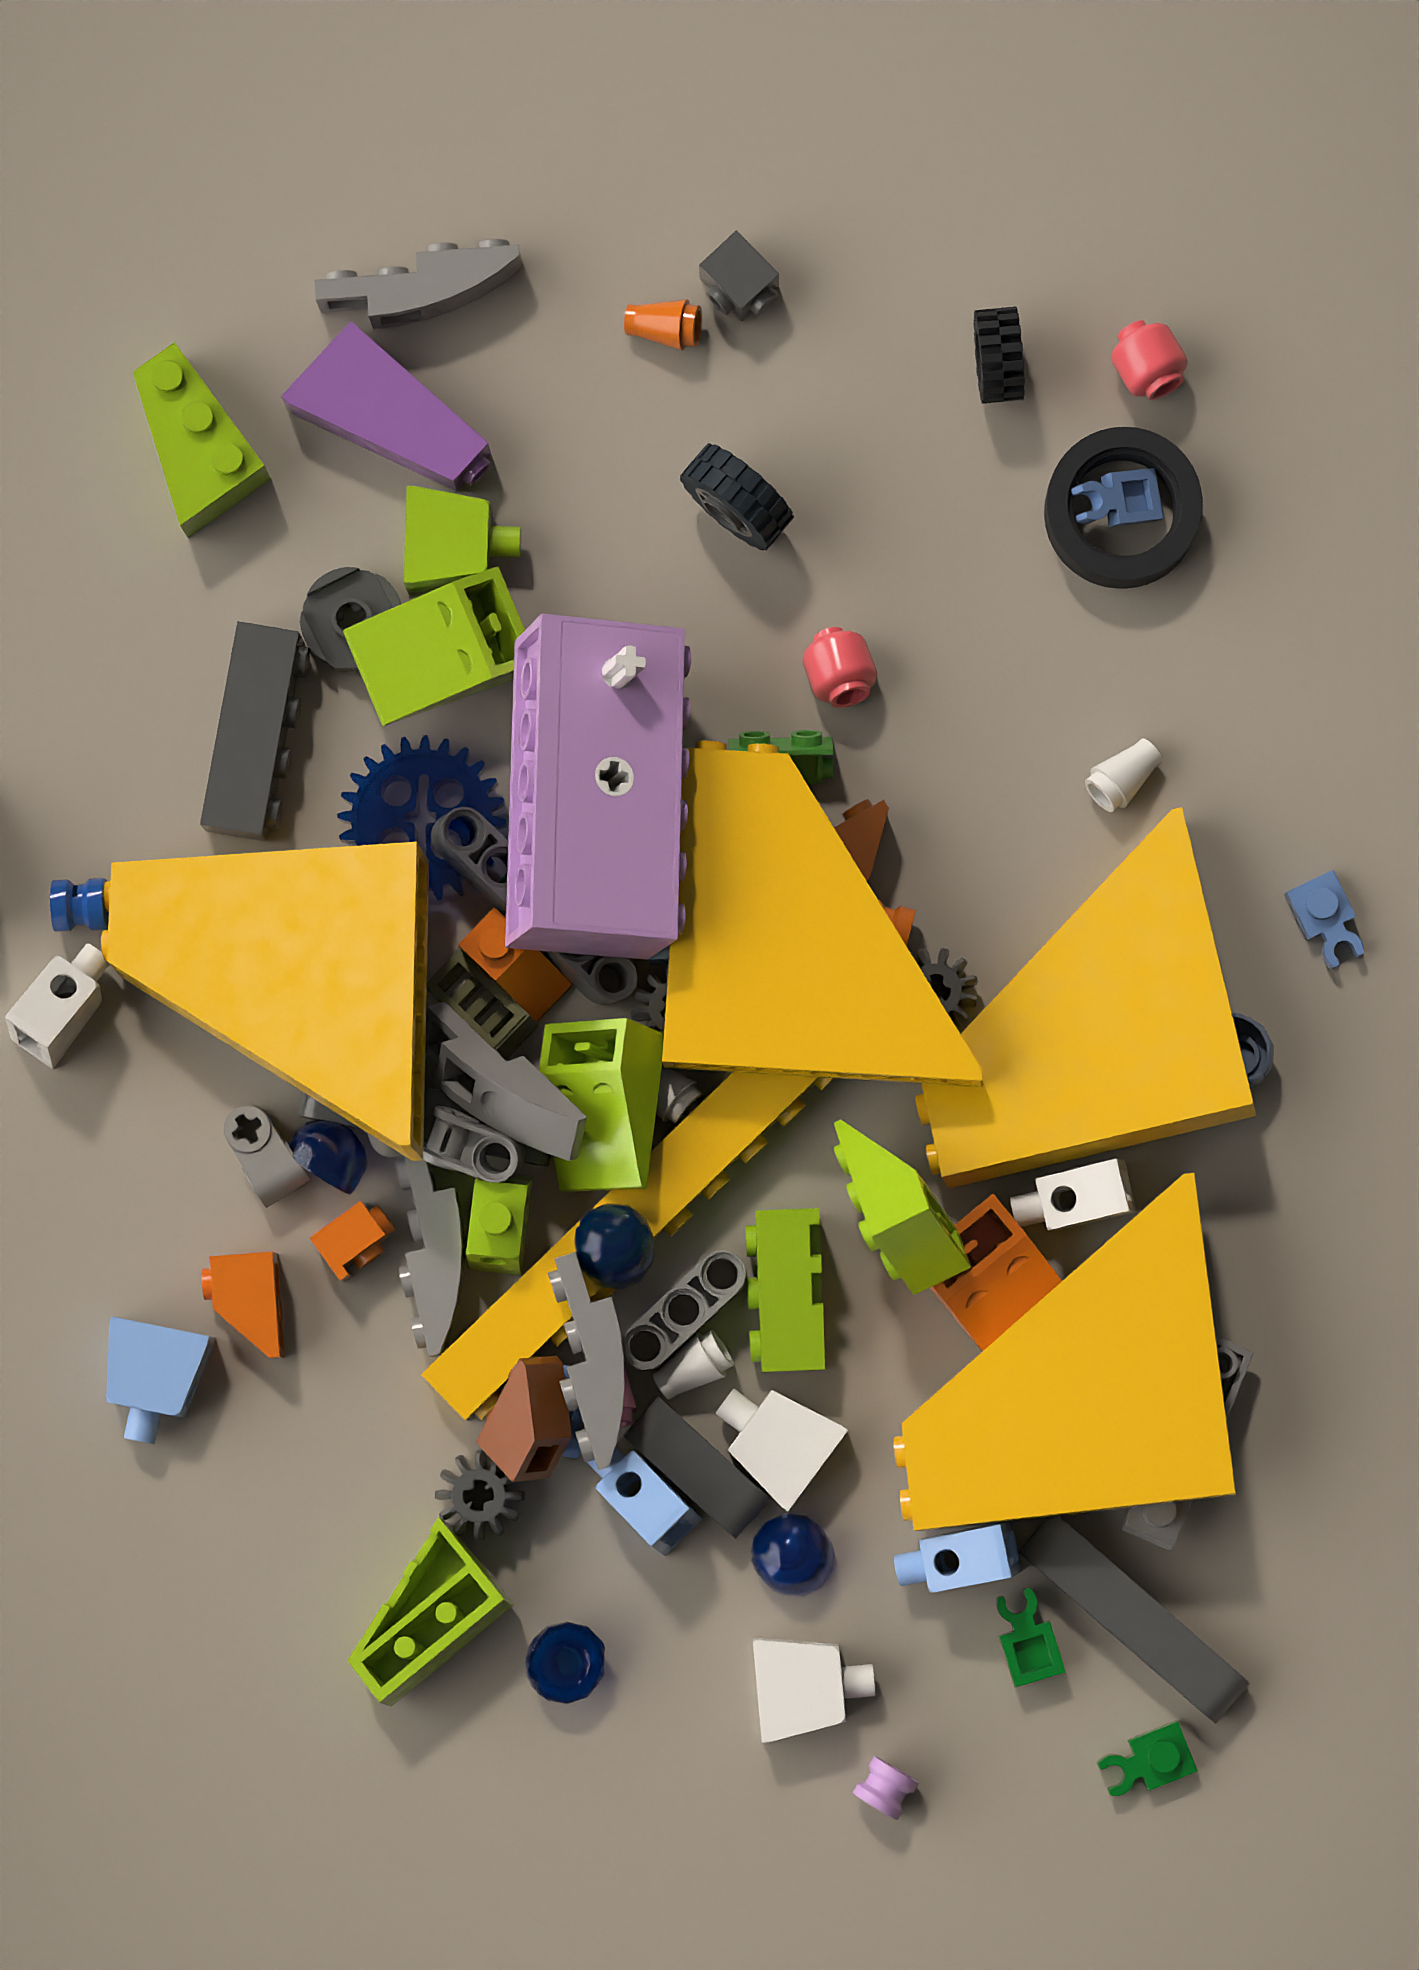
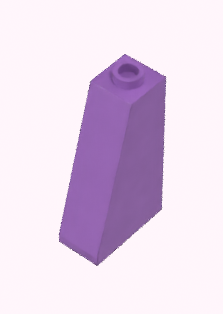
[281,321,491,492]

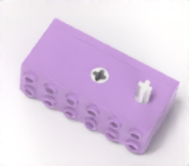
[505,614,691,960]

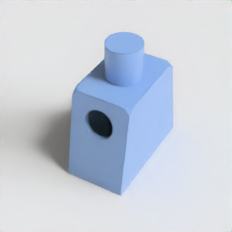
[106,1316,215,1444]
[587,1446,702,1556]
[894,1521,1022,1593]

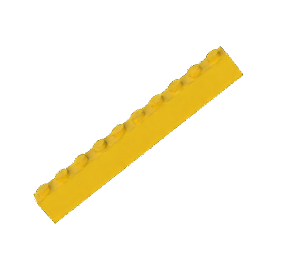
[421,1072,835,1421]

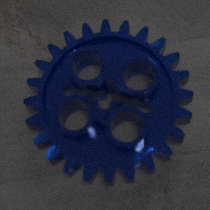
[337,735,507,904]

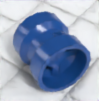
[50,878,109,932]

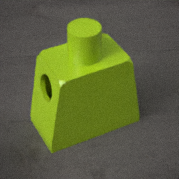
[403,486,521,593]
[466,1175,533,1276]

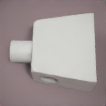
[5,944,110,1069]
[1010,1159,1137,1231]
[715,1389,848,1511]
[753,1638,875,1743]

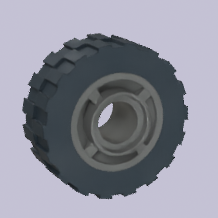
[679,443,794,551]

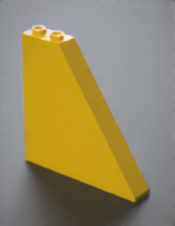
[662,741,982,1087]
[915,807,1257,1189]
[101,842,429,1161]
[894,1173,1236,1532]

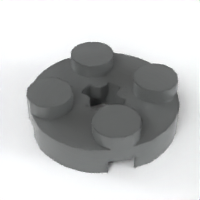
[300,567,402,672]

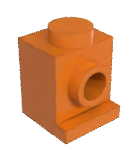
[310,1201,396,1282]

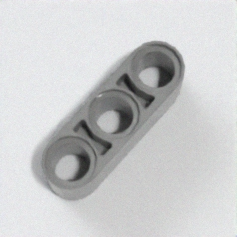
[622,1250,746,1371]

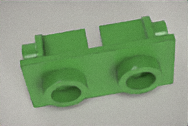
[729,730,833,784]

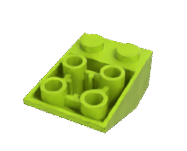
[343,566,525,726]
[539,1018,664,1192]
[834,1119,971,1295]

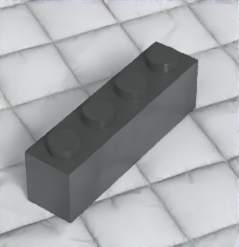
[200,621,310,842]

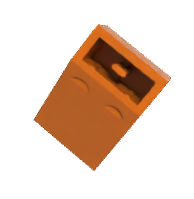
[930,1194,1062,1352]

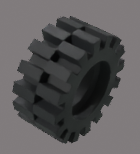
[973,306,1025,404]

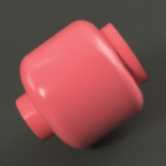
[1111,320,1188,400]
[802,627,877,708]

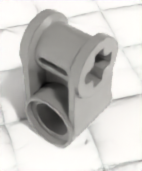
[423,1105,525,1183]
[224,1106,311,1208]

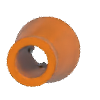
[624,299,702,351]

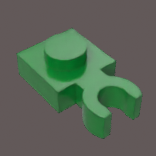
[996,1587,1066,1688]
[1096,1720,1198,1796]

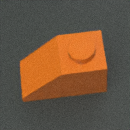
[458,907,573,1022]
[202,1251,285,1359]

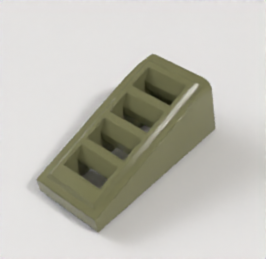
[427,949,538,1060]

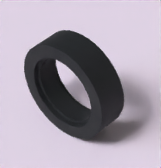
[1044,427,1203,589]

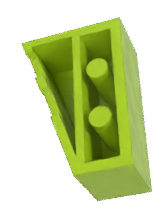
[133,342,271,538]
[745,1208,825,1373]
[347,1517,514,1707]

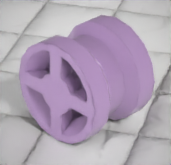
[852,1756,919,1820]

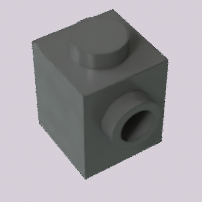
[699,230,779,321]

